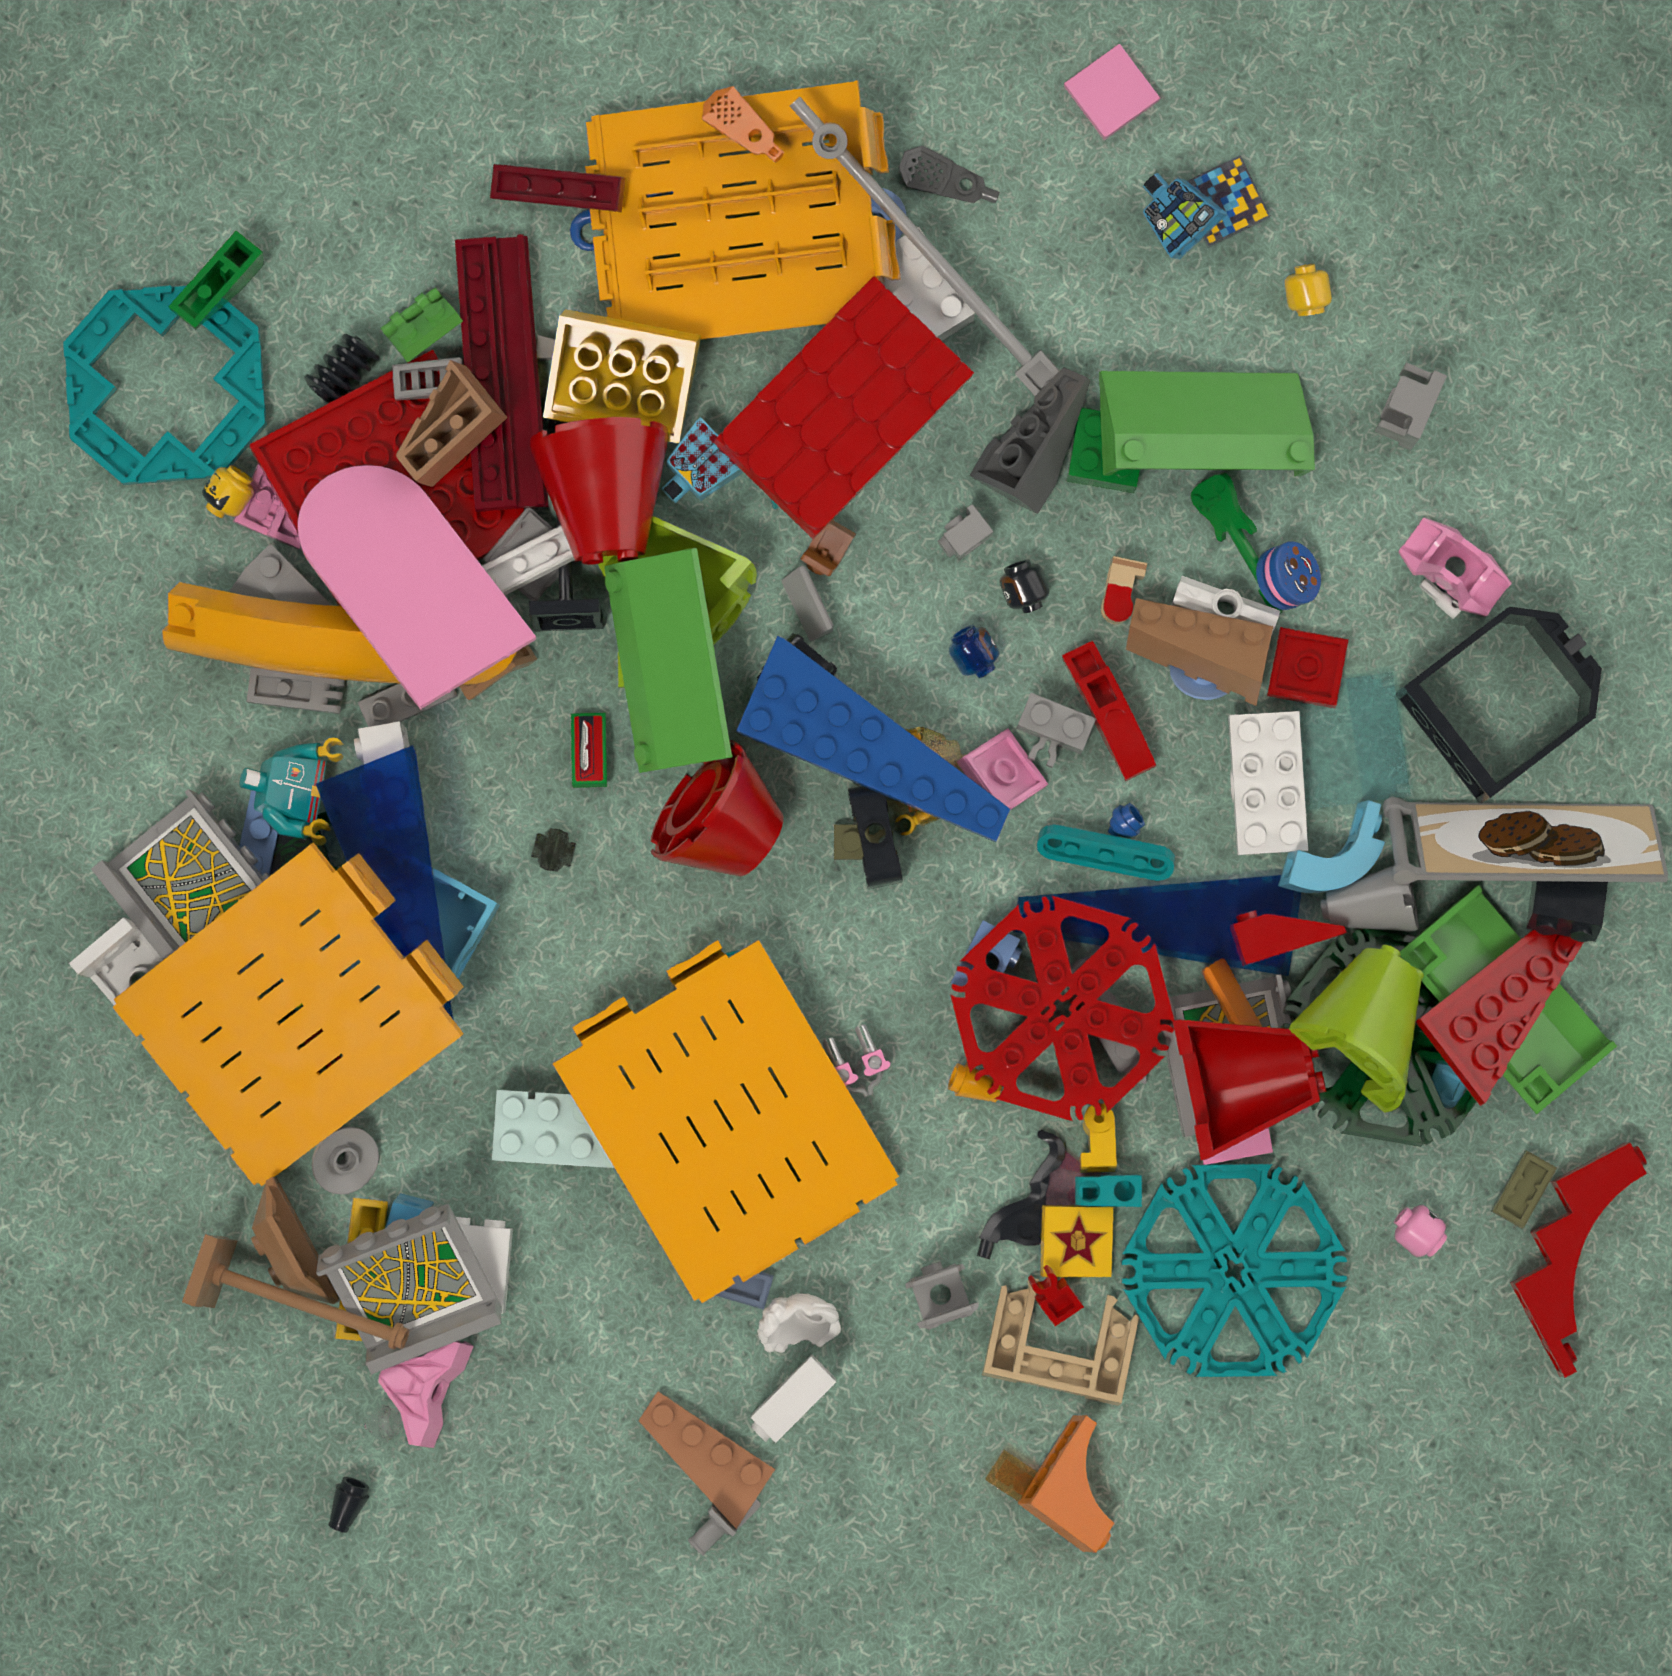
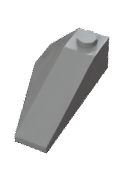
[229,543,332,606]

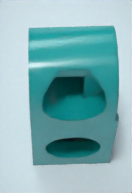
[1075,1174,1142,1207]

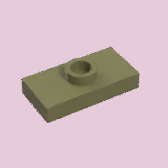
[1491,1150,1557,1229]

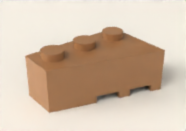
[396,360,507,487]

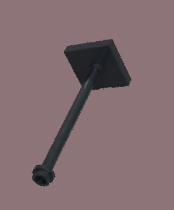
[529,419,604,632]

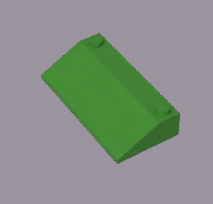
[1099,371,1315,476]
[604,548,732,773]
[1400,885,1617,1114]

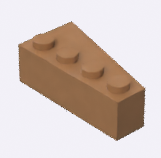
[1126,598,1273,706]

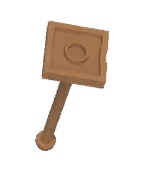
[182,1234,409,1350]

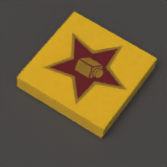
[1040,1205,1114,1277]

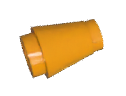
[948,1063,1002,1103]

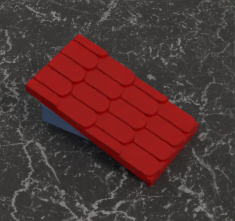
[714,276,974,540]

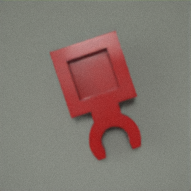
[1028,1265,1084,1326]

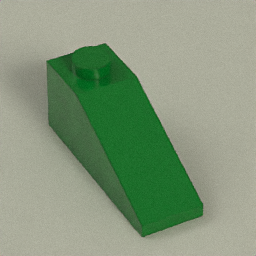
[168,231,264,330]

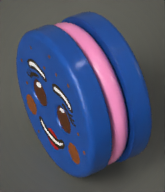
[1256,541,1321,610]

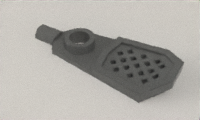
[899,146,1000,204]

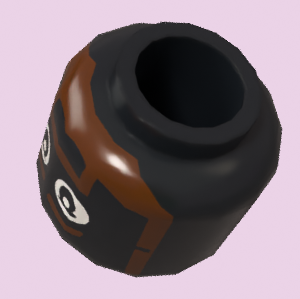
[999,559,1050,613]

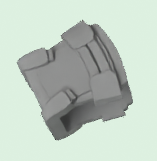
[905,1261,979,1330]

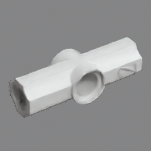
[1171,576,1280,636]

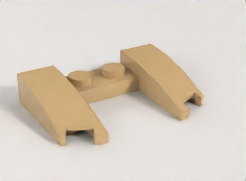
[982,1278,1139,1406]

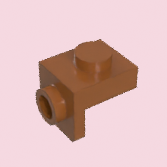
[800,520,856,576]

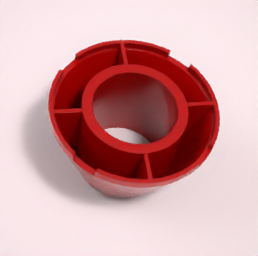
[650,740,784,877]

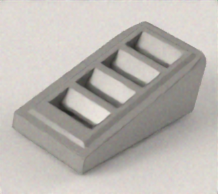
[392,357,464,400]

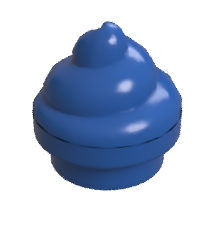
[1108,803,1145,838]

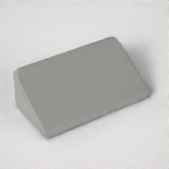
[782,565,834,641]

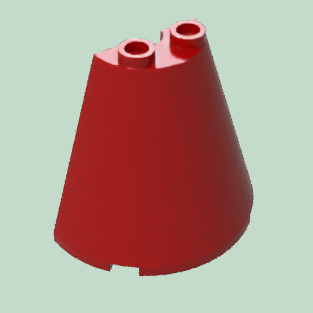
[530,417,669,565]
[1173,1019,1326,1160]

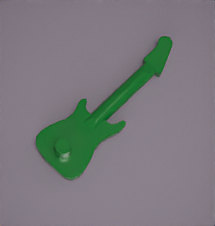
[1191,472,1283,615]

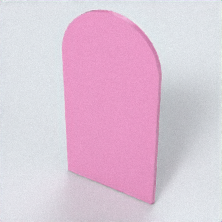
[298,466,536,710]

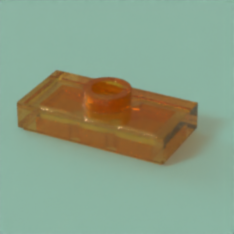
[984,1450,1037,1502]

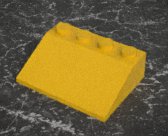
[543,309,701,443]

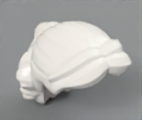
[757,1294,841,1353]

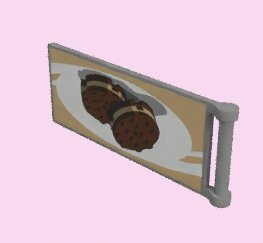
[1383,797,1668,885]

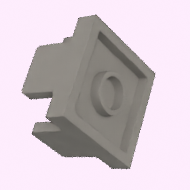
[1375,363,1447,451]

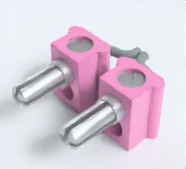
[822,1024,890,1097]

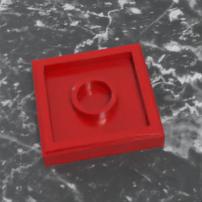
[1267,627,1349,709]

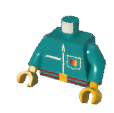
[239,737,344,845]

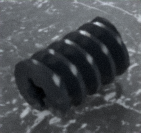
[304,334,381,404]

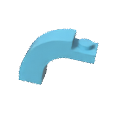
[1279,800,1385,893]

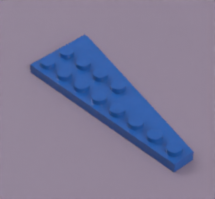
[737,636,1010,843]

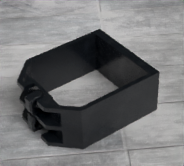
[1395,606,1602,803]

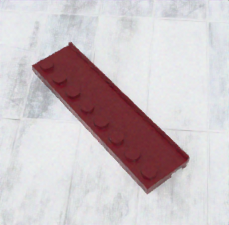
[455,234,549,512]

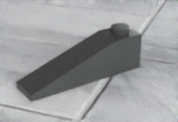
[970,367,1091,514]

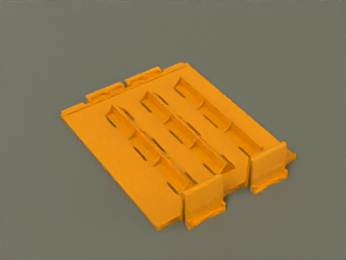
[585,80,901,340]
[113,842,464,1187]
[552,940,899,1303]

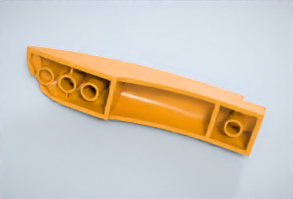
[162,582,518,685]

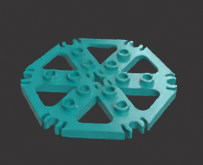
[1121,1164,1347,1377]

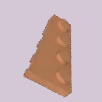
[639,1392,775,1529]

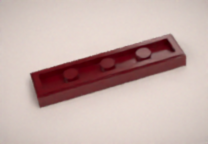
[490,164,626,213]

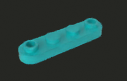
[1037,824,1175,881]

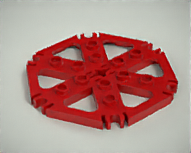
[950,896,1174,1122]

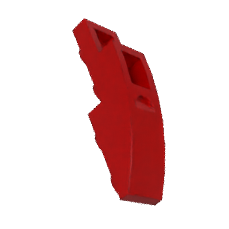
[1062,640,1156,782]

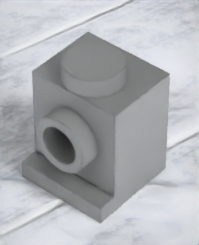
[937,504,993,561]

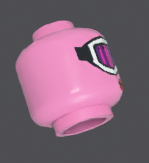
[1394,1205,1447,1257]

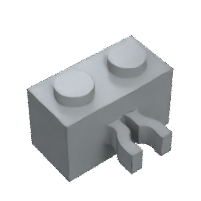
[1016,693,1096,768]

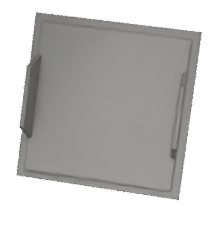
[483,508,559,601]

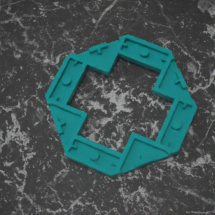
[63,285,267,485]

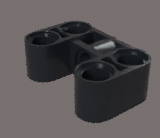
[848,785,903,890]

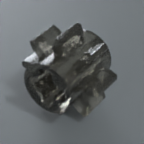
[531,828,576,872]

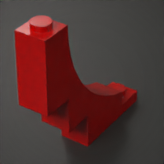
[1510,1142,1647,1378]

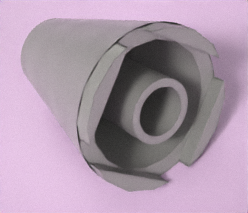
[1321,865,1419,932]

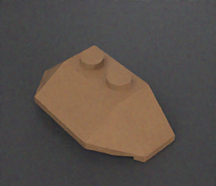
[251,1177,340,1304]

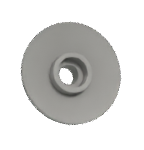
[312,1126,379,1195]

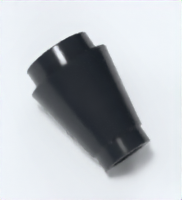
[328,1477,369,1533]

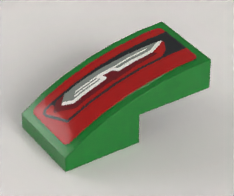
[571,713,607,788]

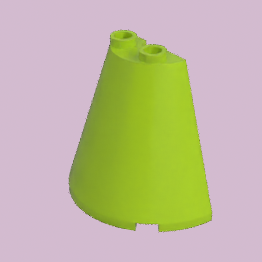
[598,516,757,645]
[1289,945,1424,1113]

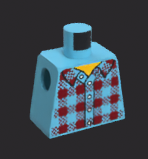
[661,417,744,503]

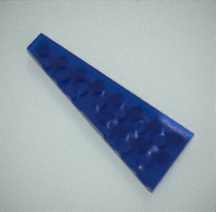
[316,745,454,1020]
[1013,875,1302,977]

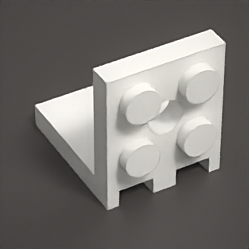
[69,917,163,1005]

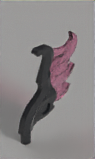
[977,1130,1107,1260]

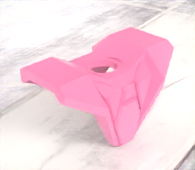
[1398,518,1512,617]
[378,1341,474,1448]

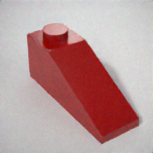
[1230,910,1346,966]

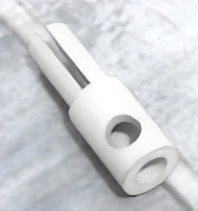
[1419,578,1462,619]

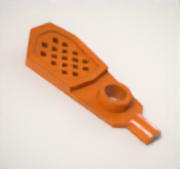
[702,86,784,162]

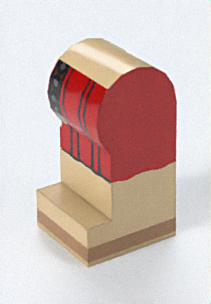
[1101,556,1147,624]

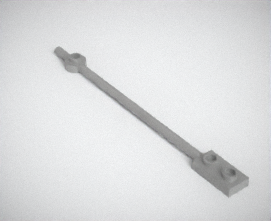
[790,97,1087,406]

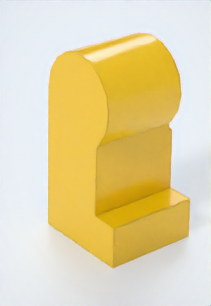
[1079,1103,1117,1173]

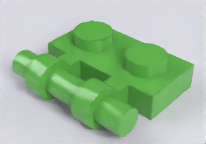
[380,287,463,363]

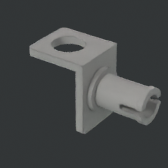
[688,1499,761,1556]

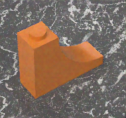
[1018,1415,1114,1553]

